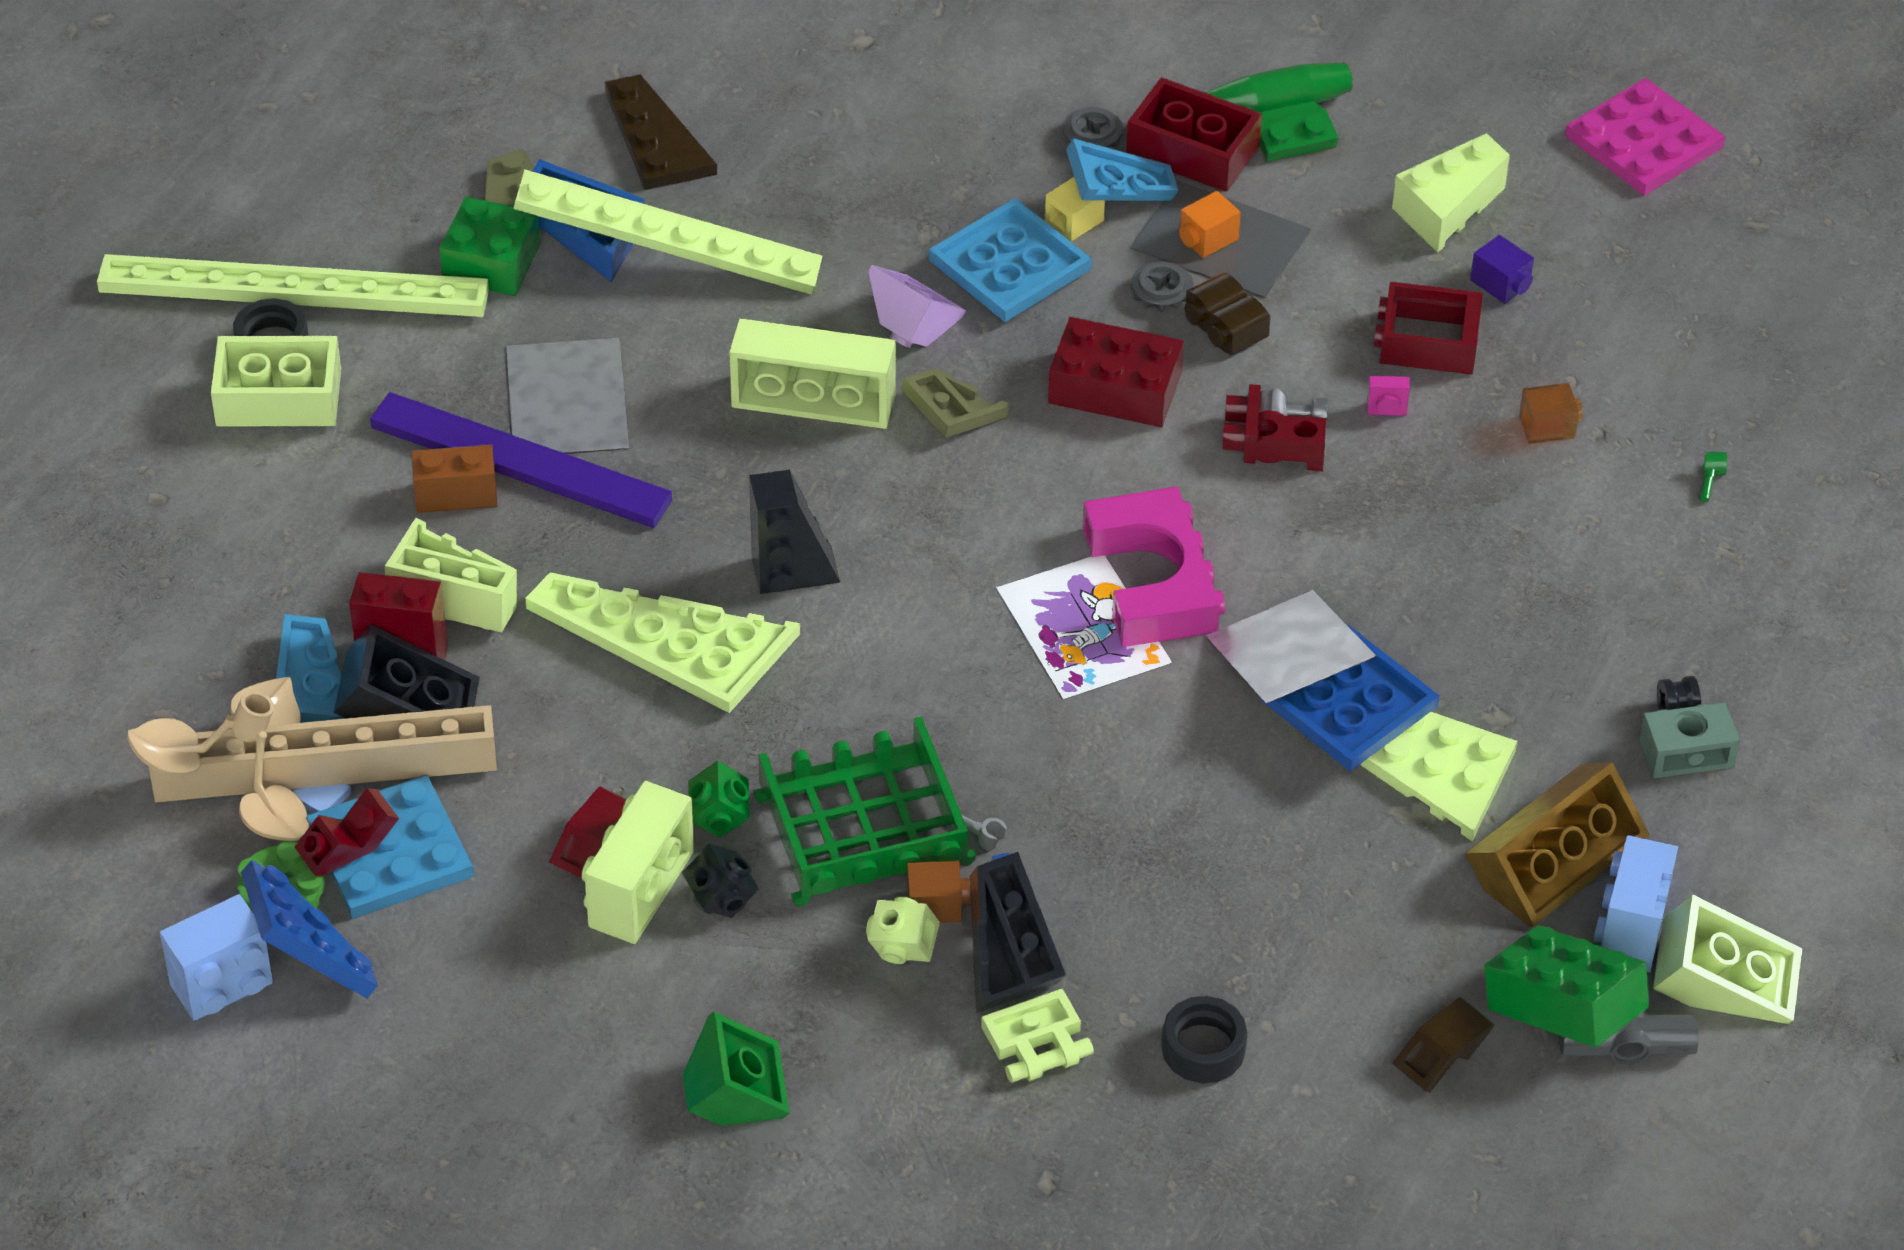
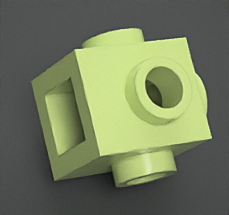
[866,897,940,964]

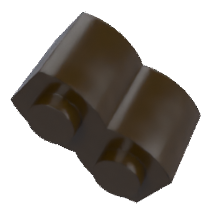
[1184,273,1270,355]

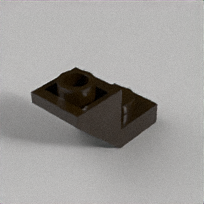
[1392,997,1495,1092]

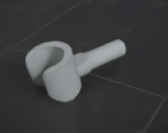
[962,815,1006,851]

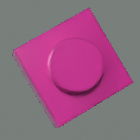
[1367,376,1410,416]

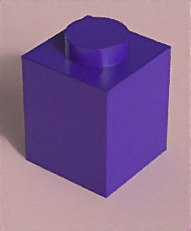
[1470,234,1534,304]

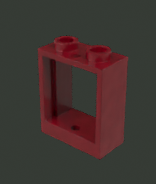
[1374,281,1483,375]

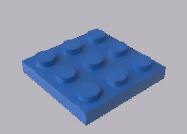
[1260,625,1440,772]

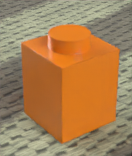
[1179,191,1241,258]

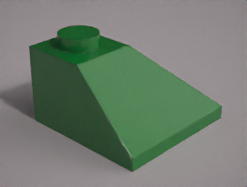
[683,1011,790,1126]

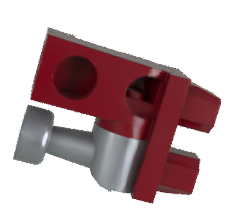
[1222,384,1328,472]

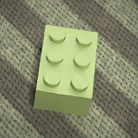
[211,336,341,426]
[582,781,694,944]

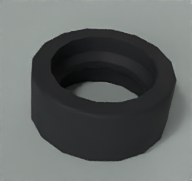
[233,298,309,336]
[1161,996,1248,1083]

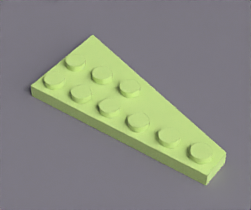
[526,572,800,713]
[1360,712,1517,842]

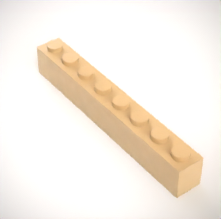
[149,705,497,803]

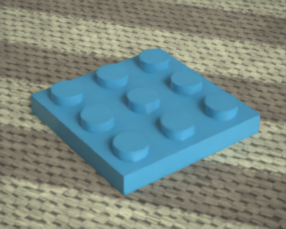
[929,198,1092,322]
[306,775,474,919]

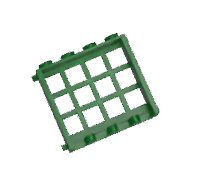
[753,716,976,906]

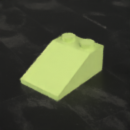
[1653,895,1802,1024]

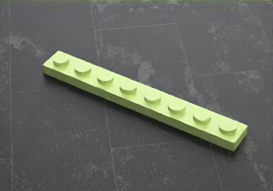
[513,169,822,295]

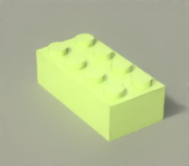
[730,319,896,429]

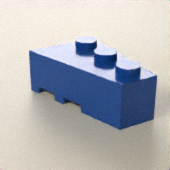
[532,159,644,282]

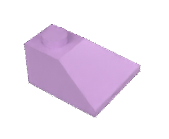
[868,265,966,348]

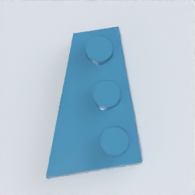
[1066,139,1178,201]
[276,614,345,723]

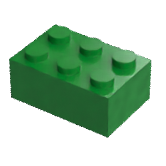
[1484,925,1649,1048]

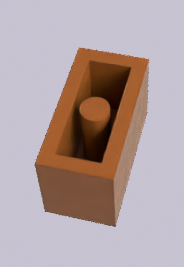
[411,444,498,513]

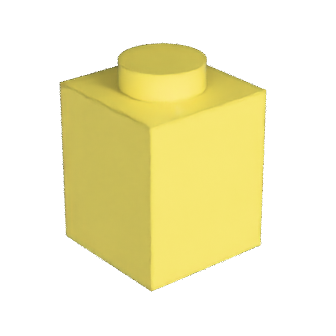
[1045,177,1105,242]

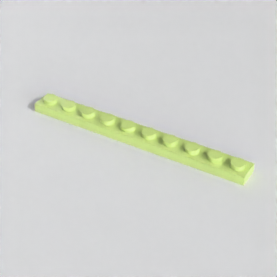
[97,254,489,317]

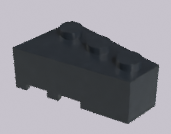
[749,469,840,594]
[969,852,1066,1013]

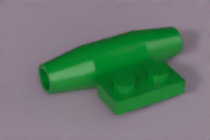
[1204,62,1353,162]

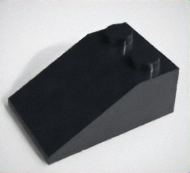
[334,624,480,719]

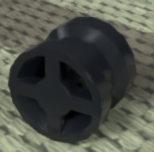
[1657,676,1701,710]

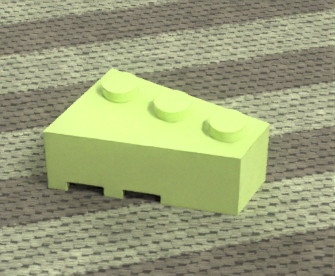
[1392,133,1510,253]
[385,518,517,633]

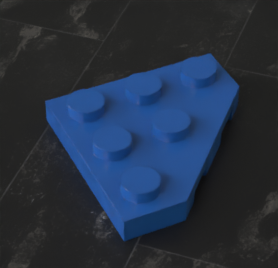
[241,860,378,999]

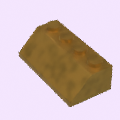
[1465,762,1650,926]

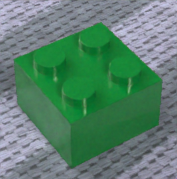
[439,197,540,296]

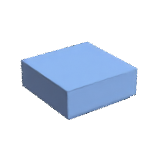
[293,784,352,813]

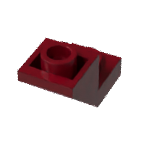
[549,786,627,879]
[294,788,399,877]

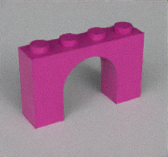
[1082,486,1225,647]

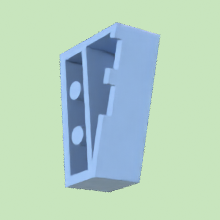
[1593,835,1678,972]

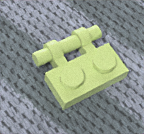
[981,988,1094,1083]

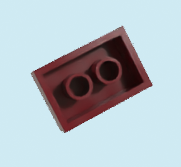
[1126,77,1262,192]
[1048,317,1184,428]

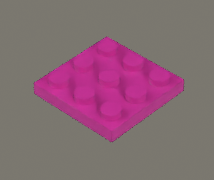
[1565,78,1725,196]

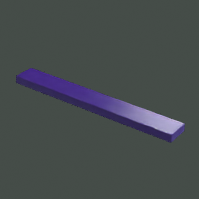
[370,392,673,528]

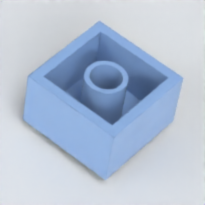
[160,894,273,1021]

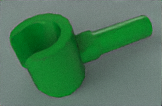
[1699,452,1727,503]

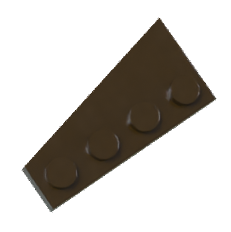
[605,74,717,190]

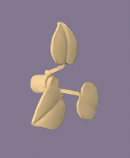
[127,677,309,841]

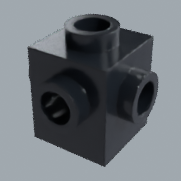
[682,843,759,918]

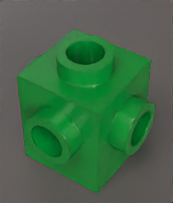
[688,760,750,838]

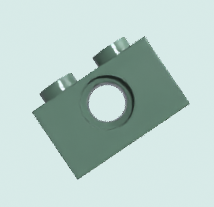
[1639,702,1740,779]

